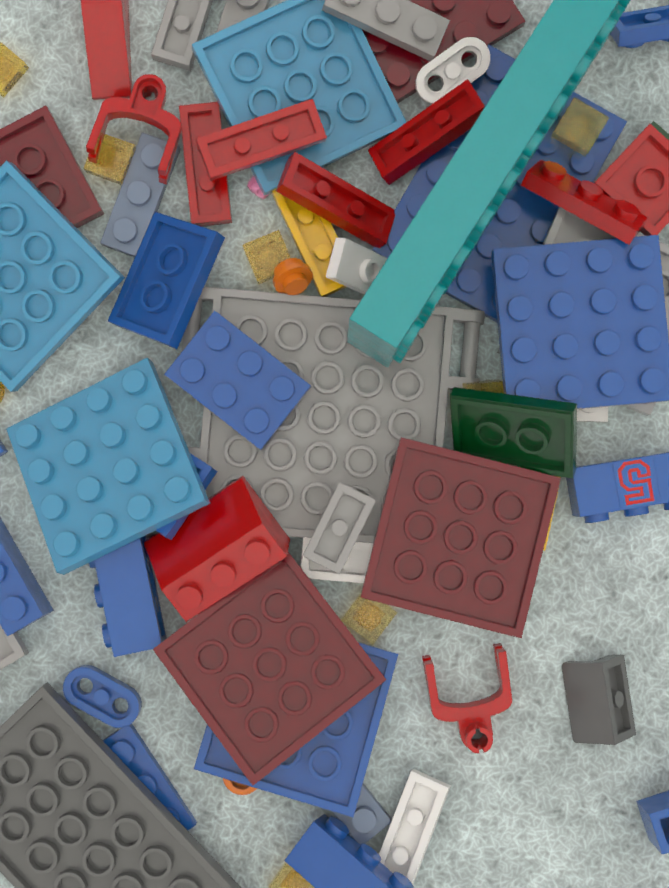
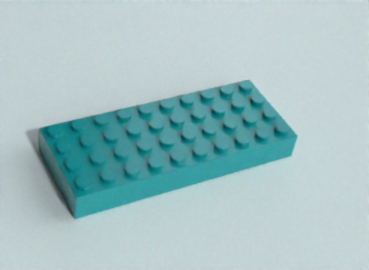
[347,0,630,368]

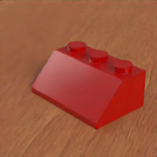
[144,476,290,622]

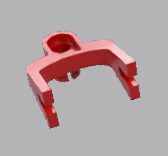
[86,74,181,185]
[422,643,512,754]

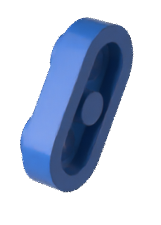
[63,665,142,728]

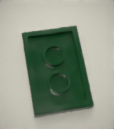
[450,387,577,479]

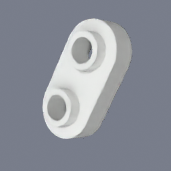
[415,37,490,104]

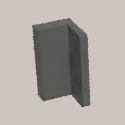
[562,655,636,745]

